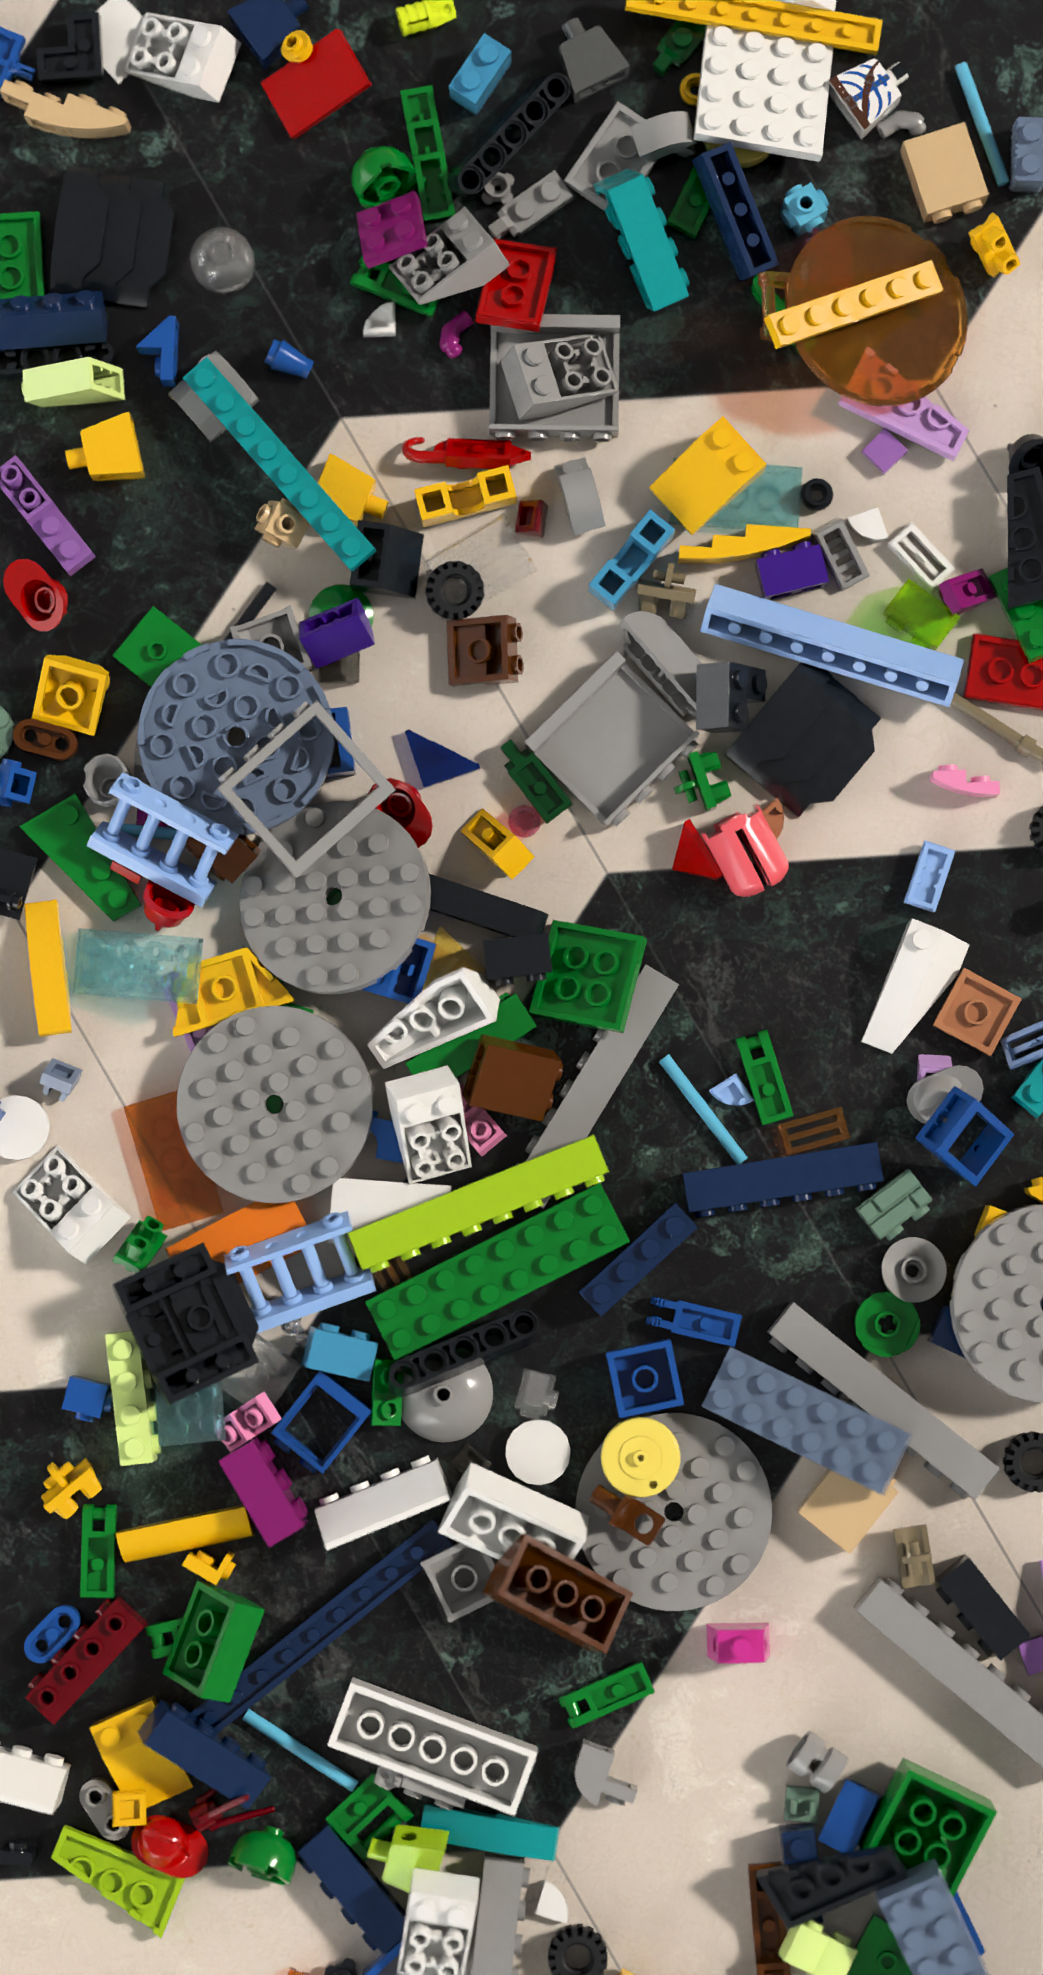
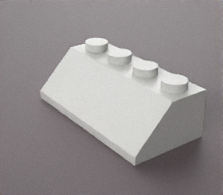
[314,1455,452,1550]
[438,1463,589,1560]
[0,1742,71,1815]

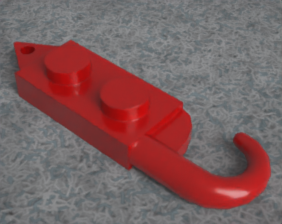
[401,437,531,470]

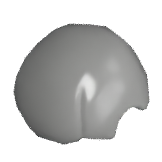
[83,753,132,807]

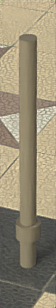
[950,693,1043,764]

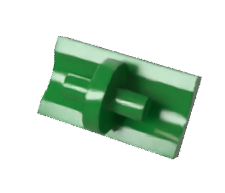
[674,751,732,813]
[112,1216,167,1273]

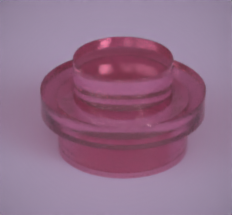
[508,805,541,838]

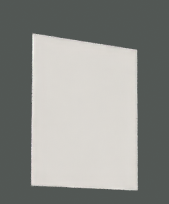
[96,0,144,84]

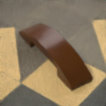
[748,1861,791,1975]

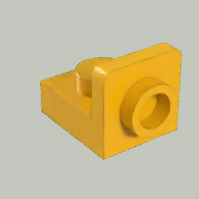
[182,1550,236,1585]

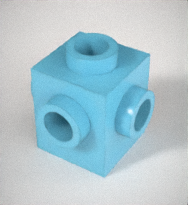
[780,183,829,236]

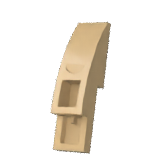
[0,80,131,138]

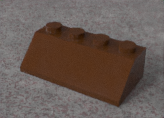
[482,1534,633,1654]

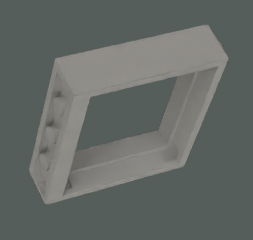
[217,701,395,878]

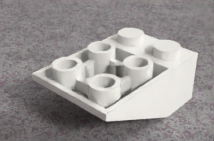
[124,12,241,102]
[385,1065,472,1184]
[13,1145,131,1264]
[397,1868,479,1975]

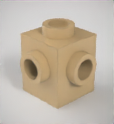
[255,498,310,548]

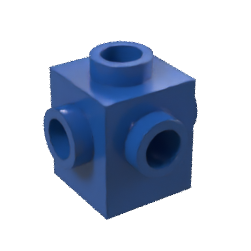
[0,759,37,807]

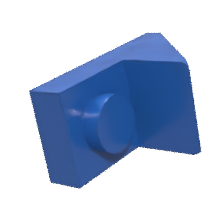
[136,316,179,387]

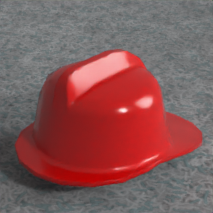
[3,559,68,631]
[368,778,433,848]
[143,880,195,932]
[131,1815,209,1879]

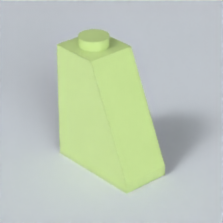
[21,357,125,407]

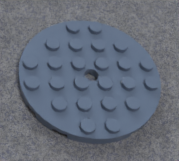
[138,639,335,835]

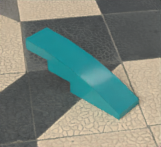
[421,1803,560,1861]

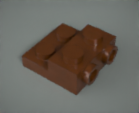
[447,615,524,686]

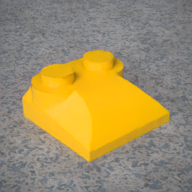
[32,655,110,736]

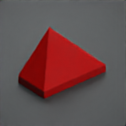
[672,819,723,881]

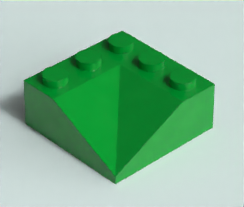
[858,1758,997,1897]

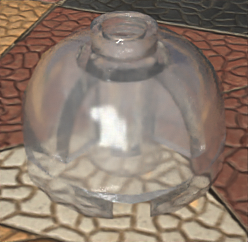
[190,227,255,295]

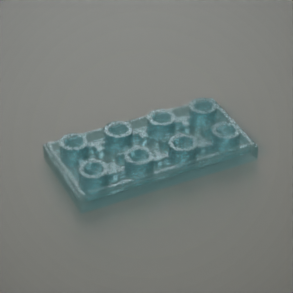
[72,928,203,1004]

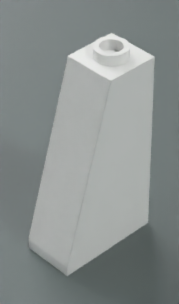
[328,1178,452,1243]

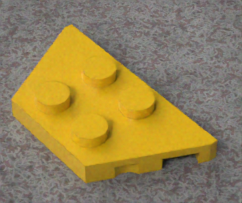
[172,947,295,1037]

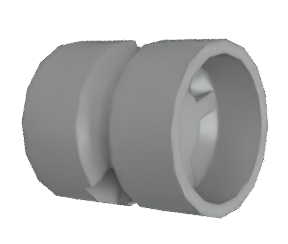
[786,1731,848,1794]

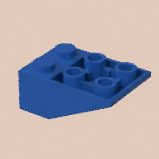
[361,938,436,1004]

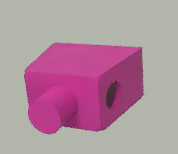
[707,1623,770,1664]

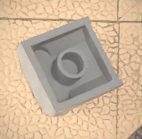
[168,350,259,443]
[229,605,313,670]
[420,1542,495,1623]

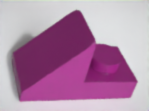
[938,568,997,618]

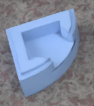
[709,1073,754,1106]

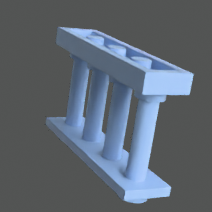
[87,772,239,908]
[224,1211,376,1333]

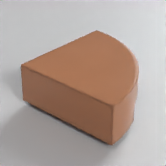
[762,798,784,839]

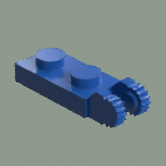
[646,1296,742,1347]

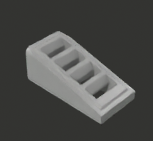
[811,518,870,591]

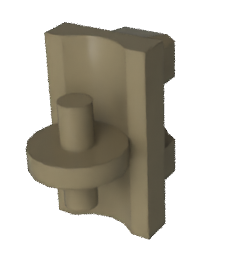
[636,563,696,619]
[893,1524,936,1589]

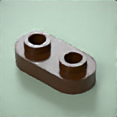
[13,719,78,761]

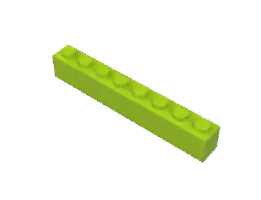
[348,1135,609,1273]

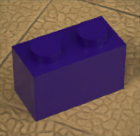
[755,542,829,600]

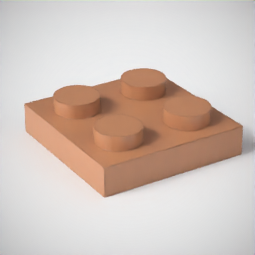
[932,968,1021,1057]

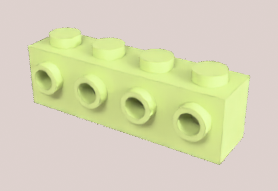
[105,1330,161,1466]

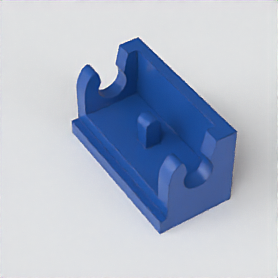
[818,1779,882,1853]

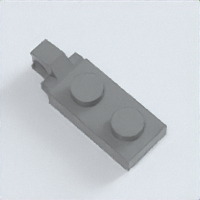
[488,170,573,239]
[373,1765,466,1810]

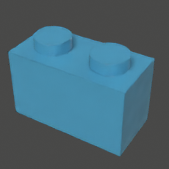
[449,33,511,115]
[301,1322,379,1382]

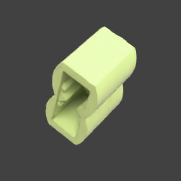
[778,1919,858,1975]

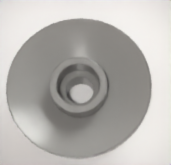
[881,1237,947,1303]

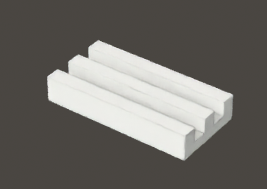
[887,522,955,593]

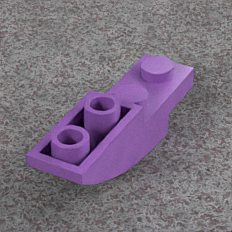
[0,455,96,576]

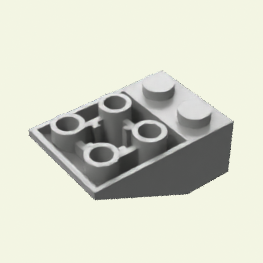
[388,207,510,305]
[501,333,619,420]

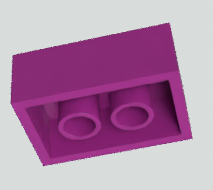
[219,1436,309,1547]

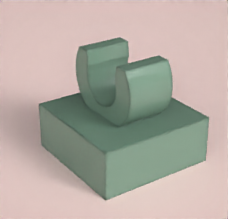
[783,1785,820,1823]

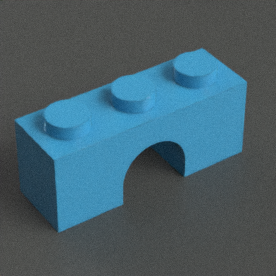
[588,509,675,611]

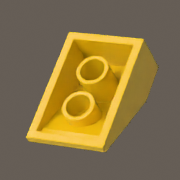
[649,416,767,536]
[90,1695,194,1808]

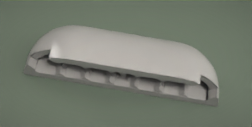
[619,611,702,717]

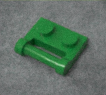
[325,1772,414,1861]

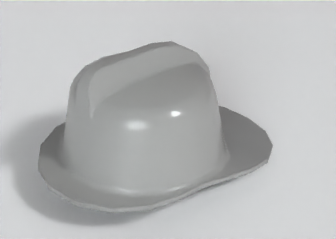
[907,1065,984,1124]

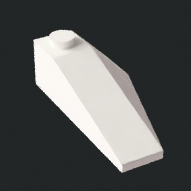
[861,918,969,1054]
[367,967,500,1069]

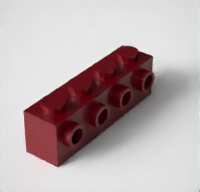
[25,1596,148,1725]

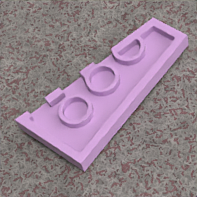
[838,347,969,462]

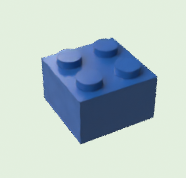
[605,1338,684,1418]

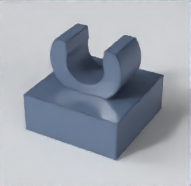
[39,1058,83,1102]

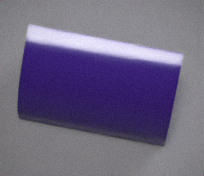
[299,597,375,669]

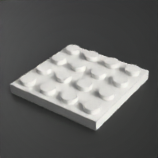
[693,25,833,162]

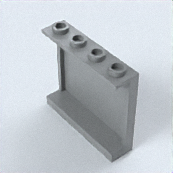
[489,314,620,442]
[525,651,700,828]

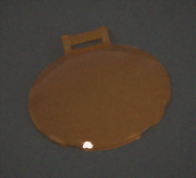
[758,216,968,407]

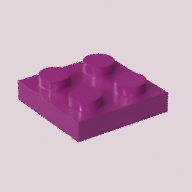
[356,191,428,269]

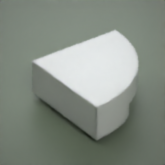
[363,302,396,337]
[847,507,889,541]
[535,1880,568,1924]

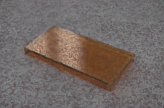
[124,1090,224,1231]

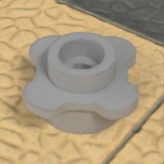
[482,172,514,205]

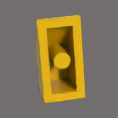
[460,808,535,880]

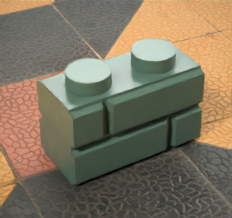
[855,1169,933,1241]

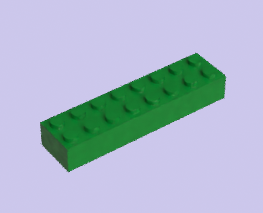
[366,1183,630,1360]

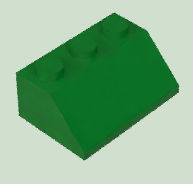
[162,1580,265,1703]

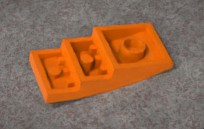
[165,1201,315,1284]

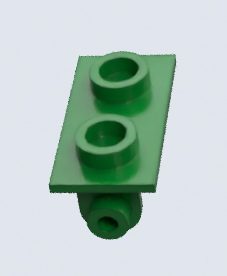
[369,1358,403,1426]

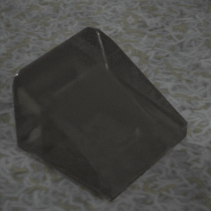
[319,652,360,684]

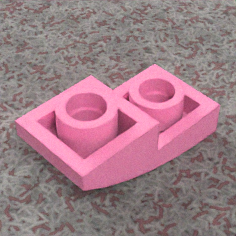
[930,765,1000,797]
[460,1082,507,1156]
[212,1392,282,1452]

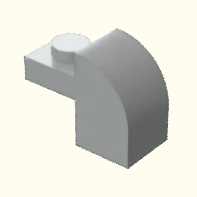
[630,111,697,162]
[554,457,605,535]
[575,1739,637,1805]

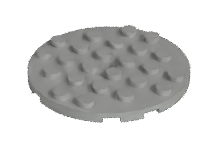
[239,801,431,995]
[177,1006,373,1203]
[950,1204,1043,1403]
[575,1412,772,1611]

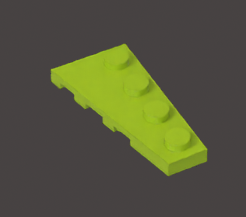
[51,1825,185,1938]

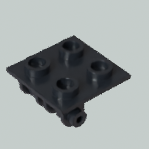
[0,848,38,920]

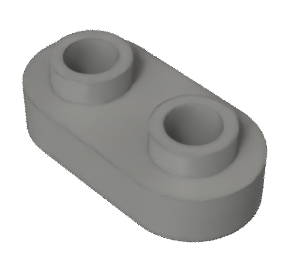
[79,1777,131,1840]

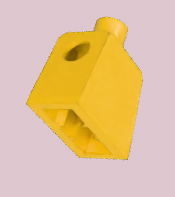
[65,412,145,481]
[318,453,389,527]

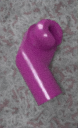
[440,310,474,358]

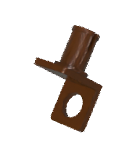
[589,1485,666,1546]

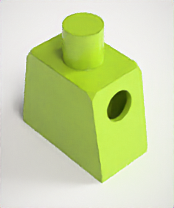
[367,1825,449,1893]

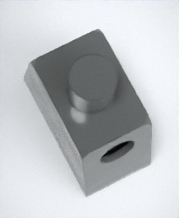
[559,18,630,103]

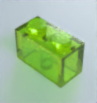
[883,578,961,651]

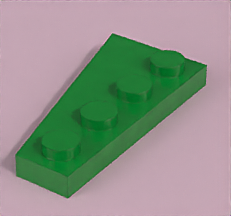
[19,794,142,922]

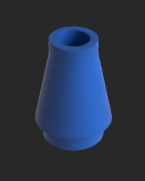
[264,339,314,379]

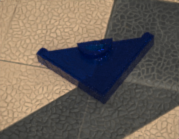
[405,729,481,789]

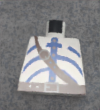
[828,59,909,139]

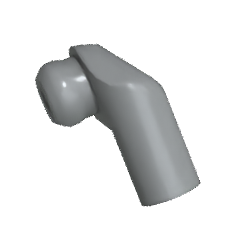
[876,111,926,139]

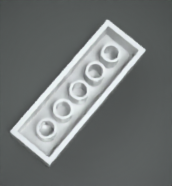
[327,1677,538,1816]

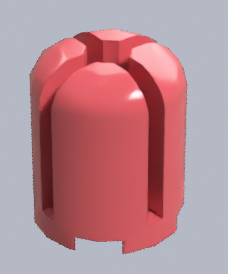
[701,804,789,897]

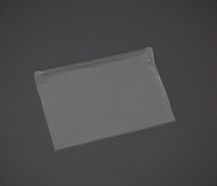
[421,513,537,603]

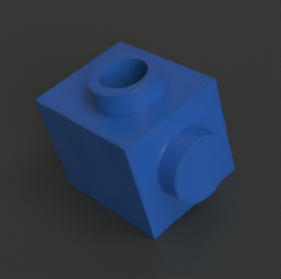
[61,1375,113,1422]

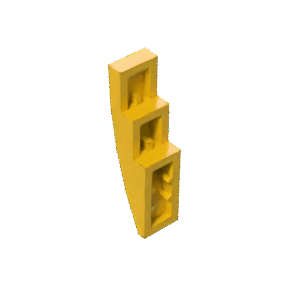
[678,524,811,564]
[24,899,72,1037]

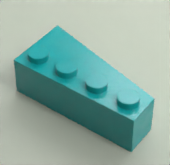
[593,169,690,312]

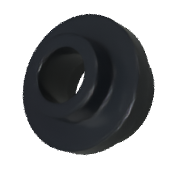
[801,478,833,511]

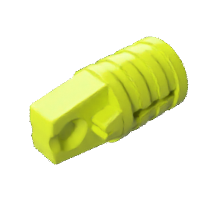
[396,0,456,37]

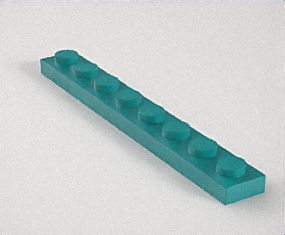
[183,357,376,572]

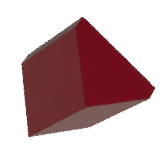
[515,500,548,538]

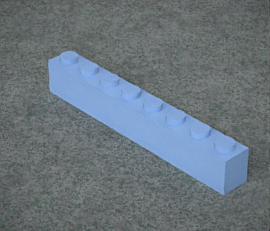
[700,584,964,707]

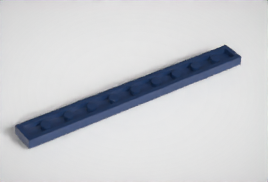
[188,1518,453,1734]

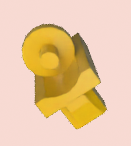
[968,213,1020,277]
[41,1458,102,1520]

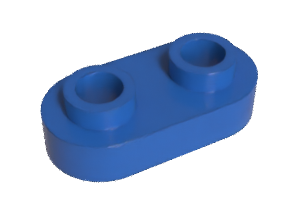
[24,1605,82,1663]

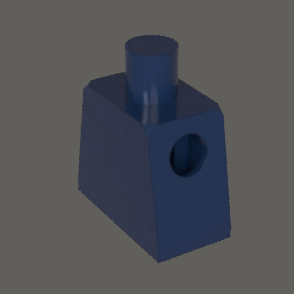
[228,0,309,70]

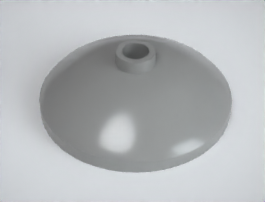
[401,1344,493,1442]

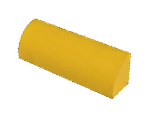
[116,1504,255,1563]

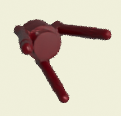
[189,1788,275,1832]

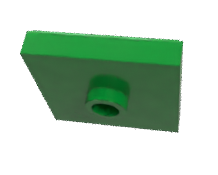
[113,606,201,687]
[847,1913,913,1975]

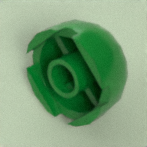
[351,146,417,209]
[228,1825,296,1885]

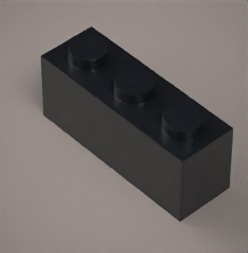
[935,1554,1031,1661]

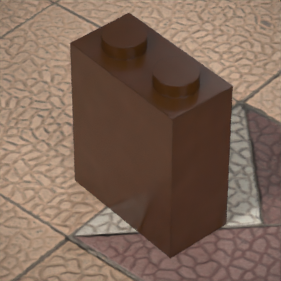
[462,1034,563,1122]

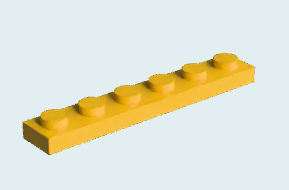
[764,260,943,349]

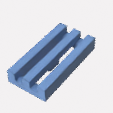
[1000,1020,1043,1070]

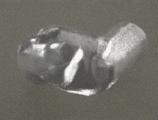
[281,1318,308,1349]

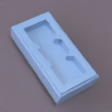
[903,840,955,913]

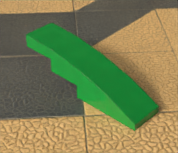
[400,85,455,221]

